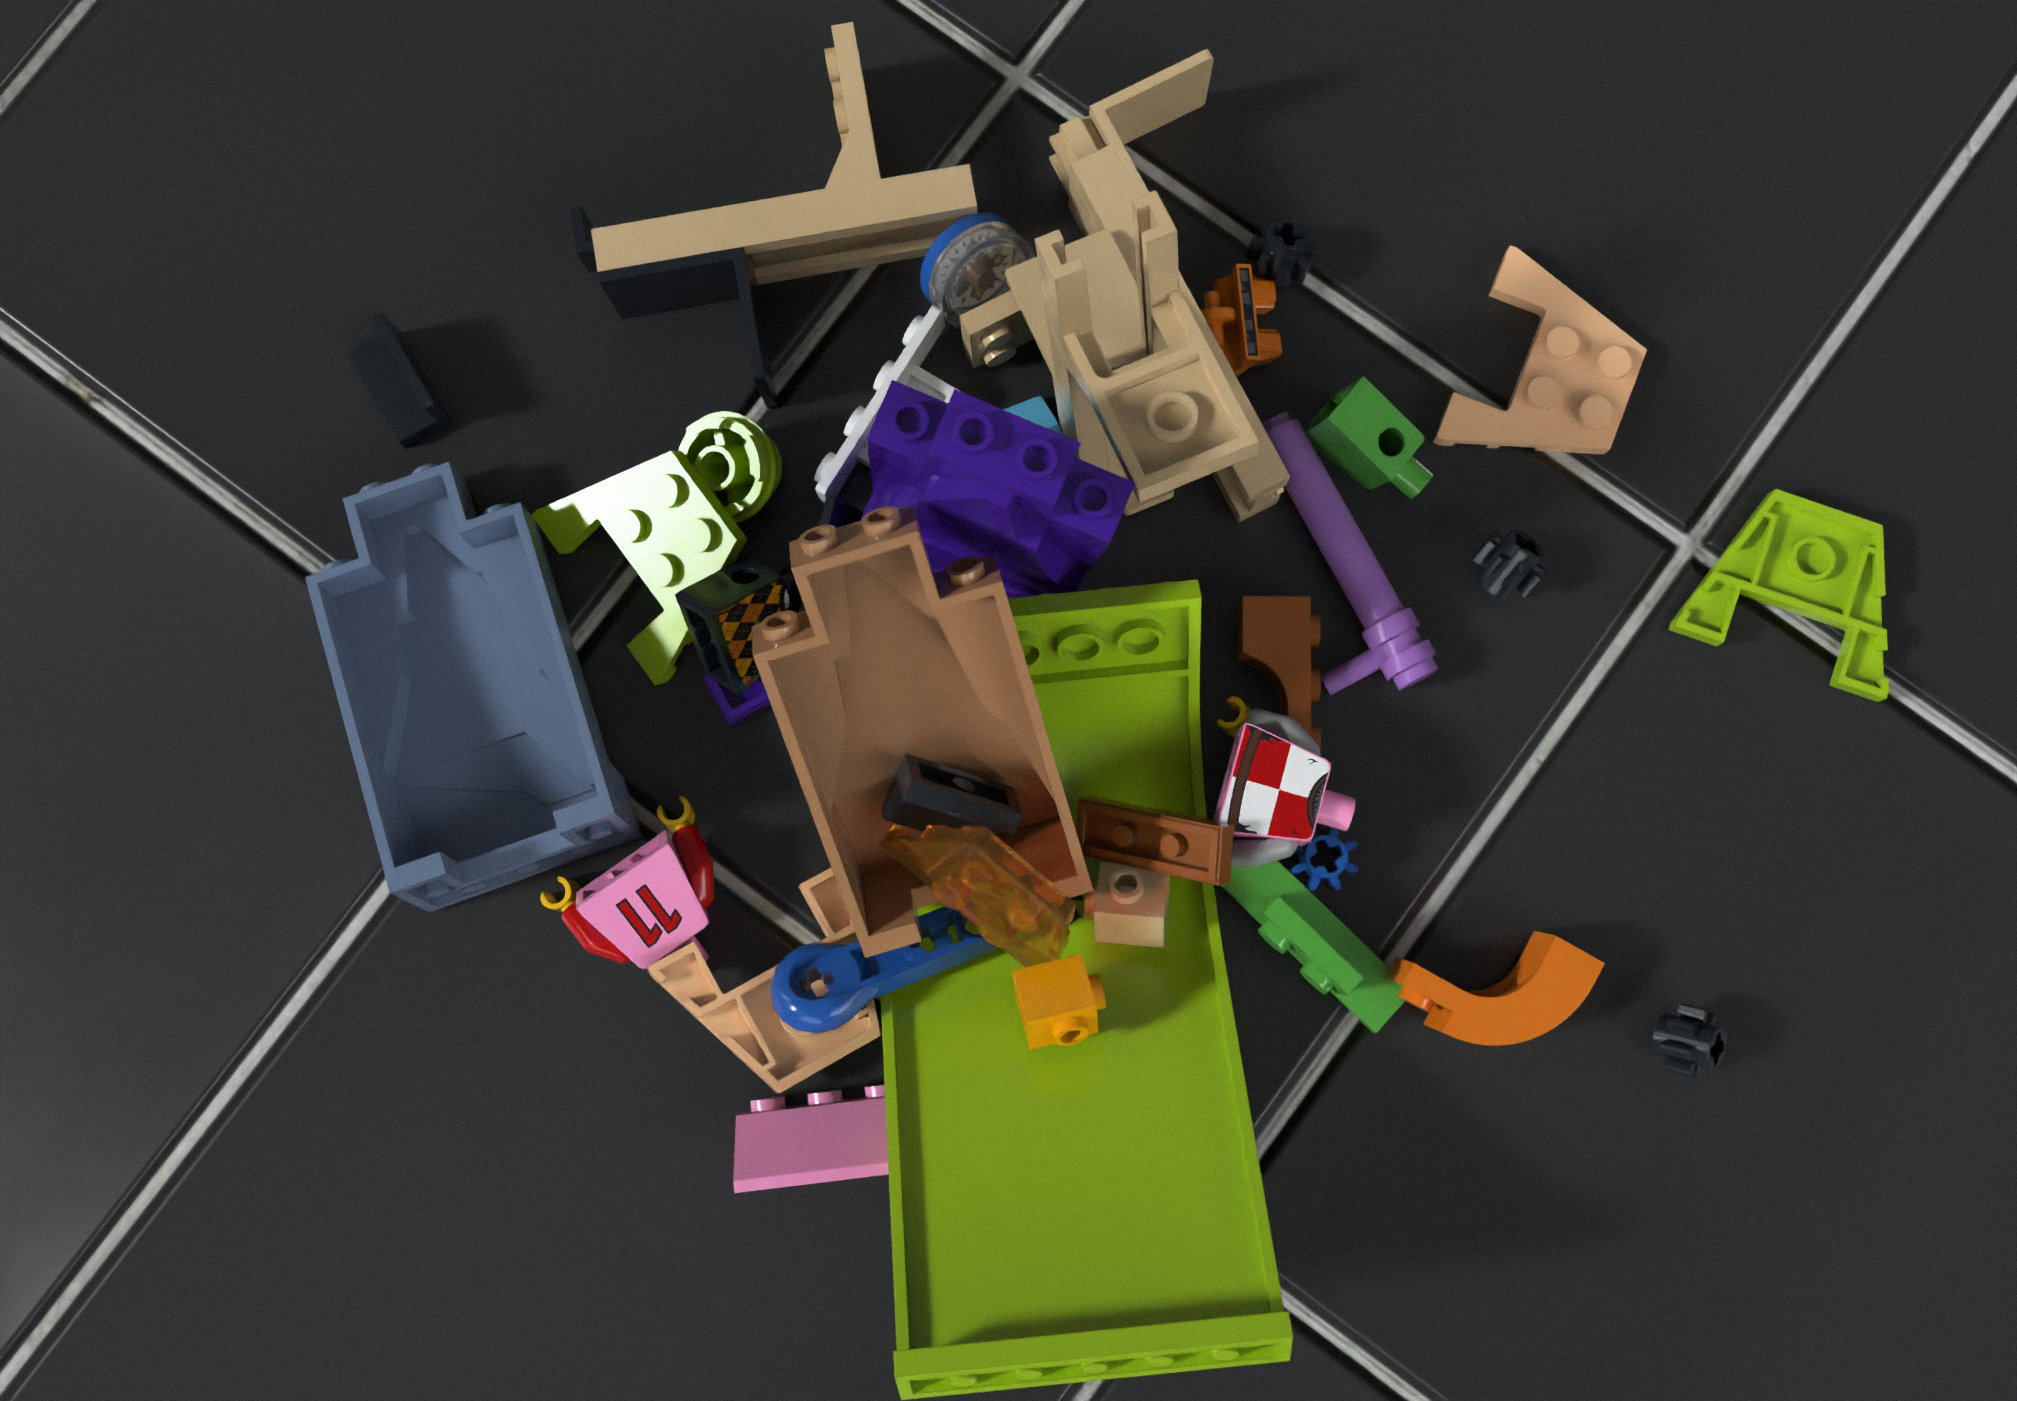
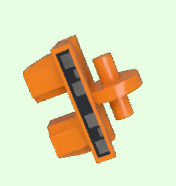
[1200,264,1282,377]

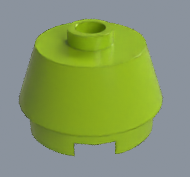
[678,411,782,523]

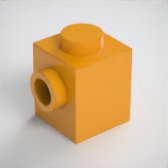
[1012,954,1106,1050]

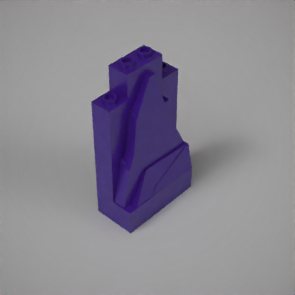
[860,380,1135,598]

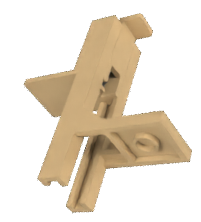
[1005,190,1259,516]

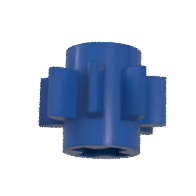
[1288,827,1358,892]

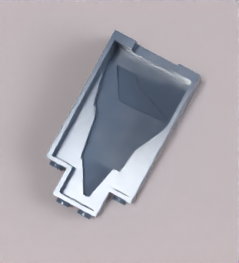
[305,462,642,912]

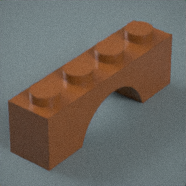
[1237,596,1321,751]

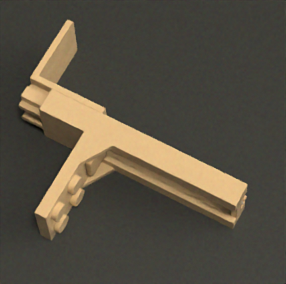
[960,49,1290,523]

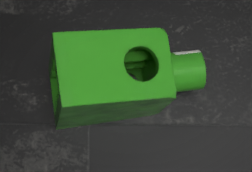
[1304,376,1433,499]

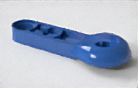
[770,894,1008,1033]

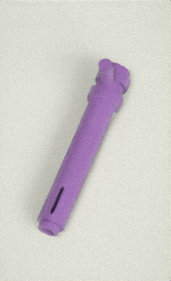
[1262,412,1438,696]

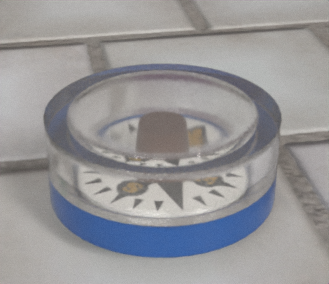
[920,212,1035,330]

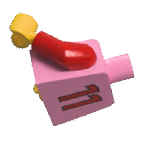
[540,796,715,969]

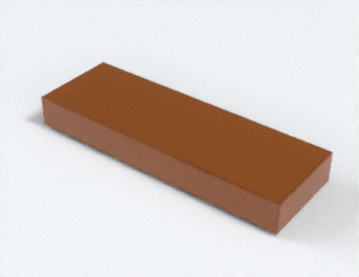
[1076,796,1234,886]

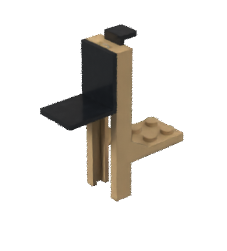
[570,22,978,409]

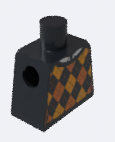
[675,557,801,696]

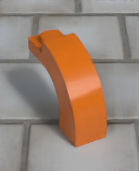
[1385,931,1605,1046]

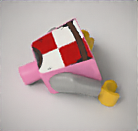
[1213,696,1356,868]

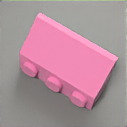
[733,1084,889,1193]

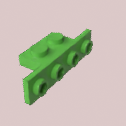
[1220,861,1405,1033]

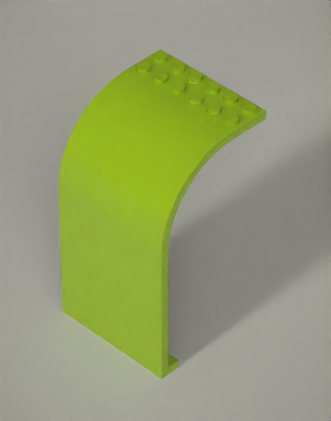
[880,579,1293,1400]

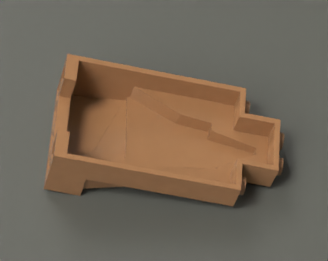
[752,505,1093,958]

